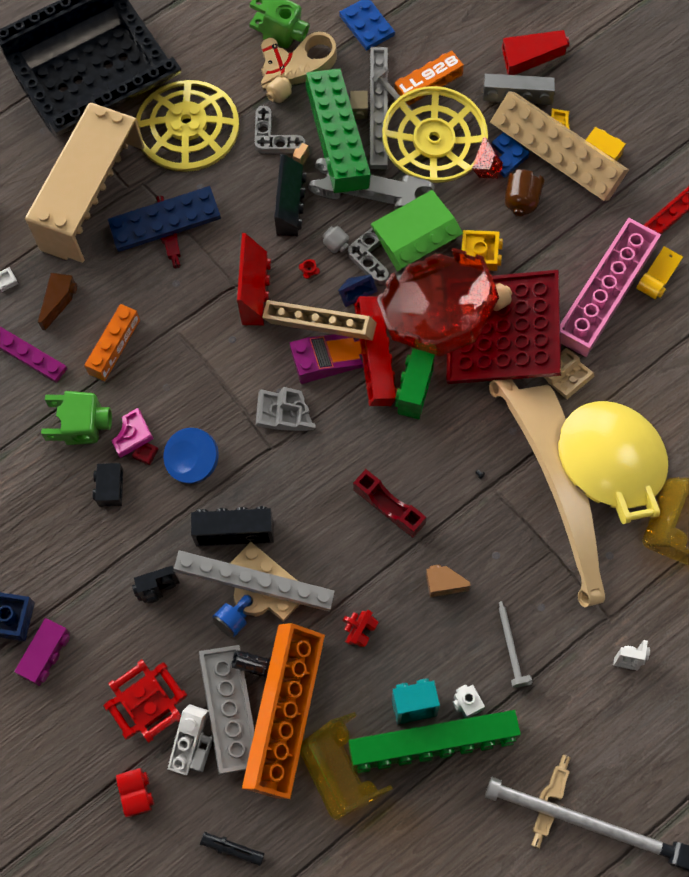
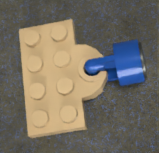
[213,542,300,637]

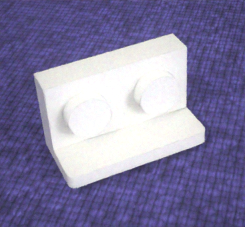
[613,640,650,671]

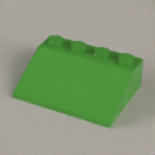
[371,190,463,272]

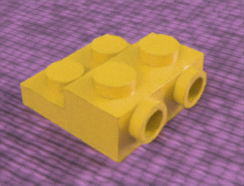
[460,230,503,271]

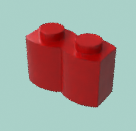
[116,768,154,818]

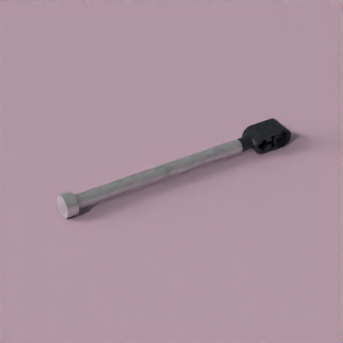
[485,777,689,871]

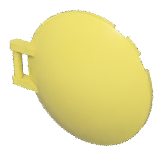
[558,401,668,524]

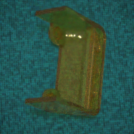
[642,477,689,565]
[300,712,393,819]

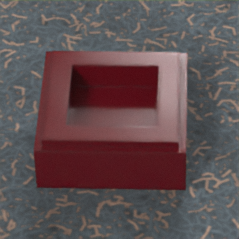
[132,443,159,466]

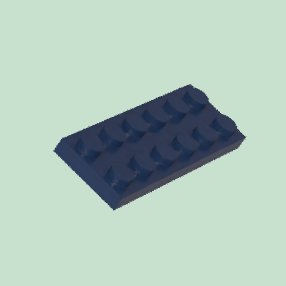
[108,186,221,252]

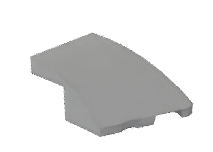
[255,387,316,431]

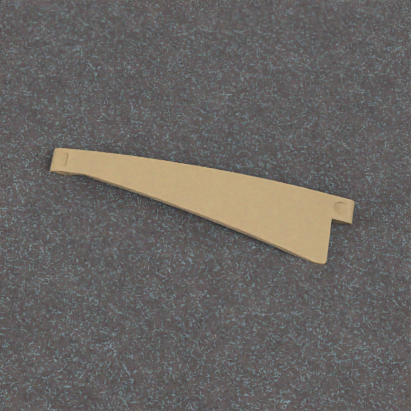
[489,379,605,607]

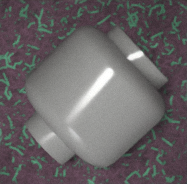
[322,226,349,253]

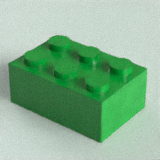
[395,349,435,420]

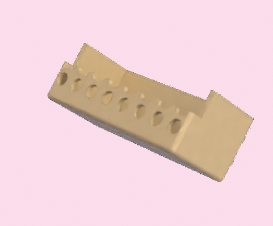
[25,103,145,263]

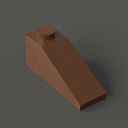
[38,273,77,330]

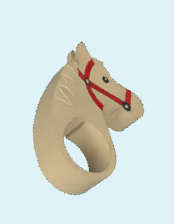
[261,32,337,89]

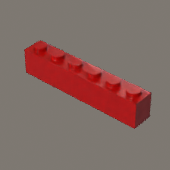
[354,296,397,406]

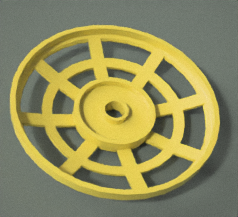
[136,80,239,172]
[382,86,488,183]

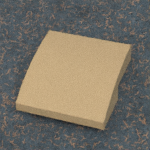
[544,348,594,399]

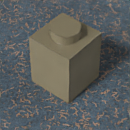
[350,91,368,120]

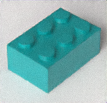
[392,679,440,725]

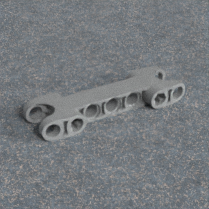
[308,158,435,210]

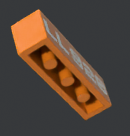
[394,51,464,105]
[84,304,140,381]

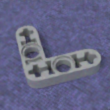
[254,106,305,154]
[348,228,389,285]

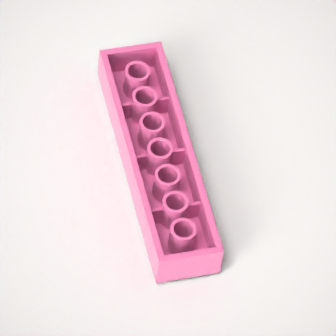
[560,218,661,357]

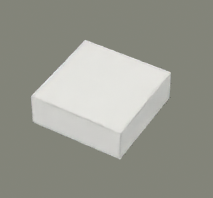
[0,267,18,292]

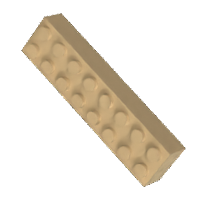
[490,91,629,201]

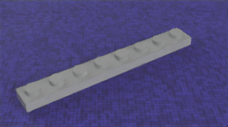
[370,47,388,169]
[173,550,334,612]

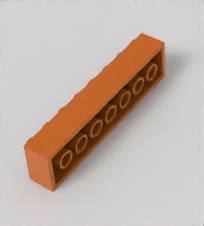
[242,623,325,799]

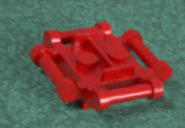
[103,659,187,743]

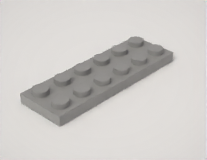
[199,645,255,775]

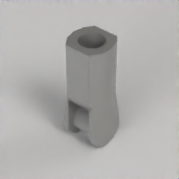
[189,732,213,772]

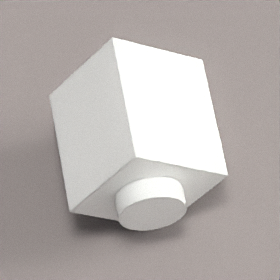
[453,685,485,719]

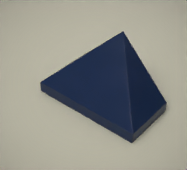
[338,274,378,307]

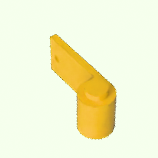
[636,246,683,300]

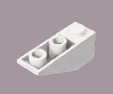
[168,704,208,775]

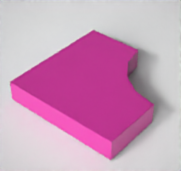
[112,408,154,458]

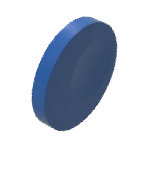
[163,428,219,484]

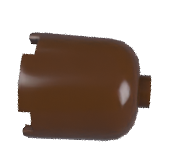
[505,170,544,216]

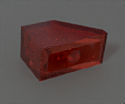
[472,137,503,179]

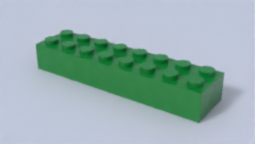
[306,68,371,193]
[348,710,521,774]

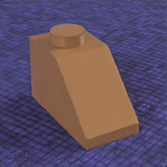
[426,565,470,597]

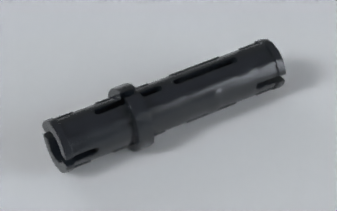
[200,832,265,866]

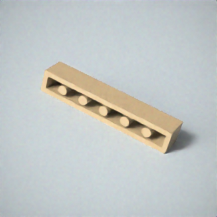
[262,300,377,341]

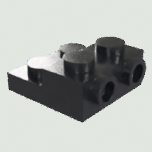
[132,565,180,603]

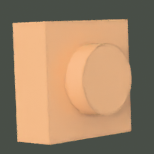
[293,143,309,165]

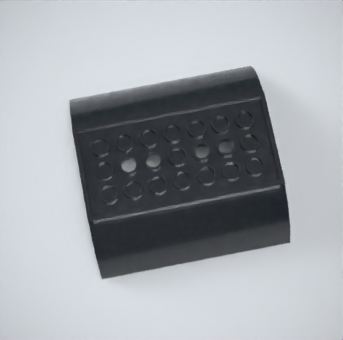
[0,0,181,138]

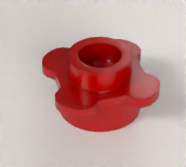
[299,259,320,279]

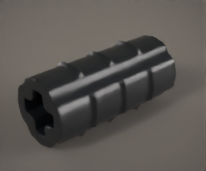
[231,650,270,677]

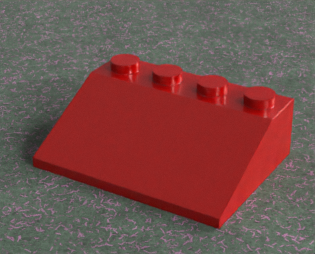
[237,233,271,326]

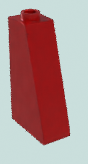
[502,30,569,75]

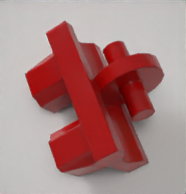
[343,609,379,647]

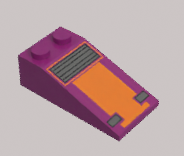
[289,334,363,384]

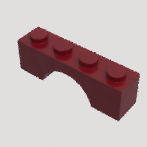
[353,469,426,538]

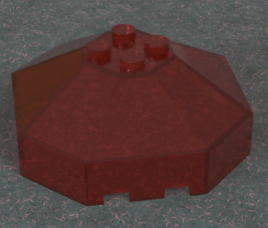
[377,248,499,356]

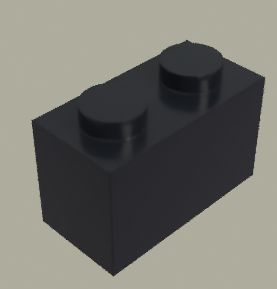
[93,463,123,507]

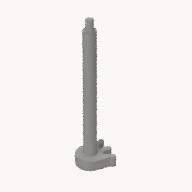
[372,66,422,121]
[499,601,533,688]

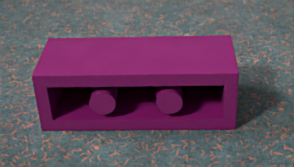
[14,618,70,686]

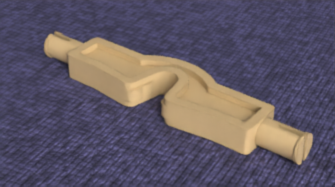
[531,755,571,849]

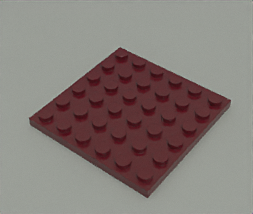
[447,270,561,384]

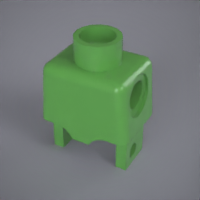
[249,0,310,49]
[41,391,112,445]

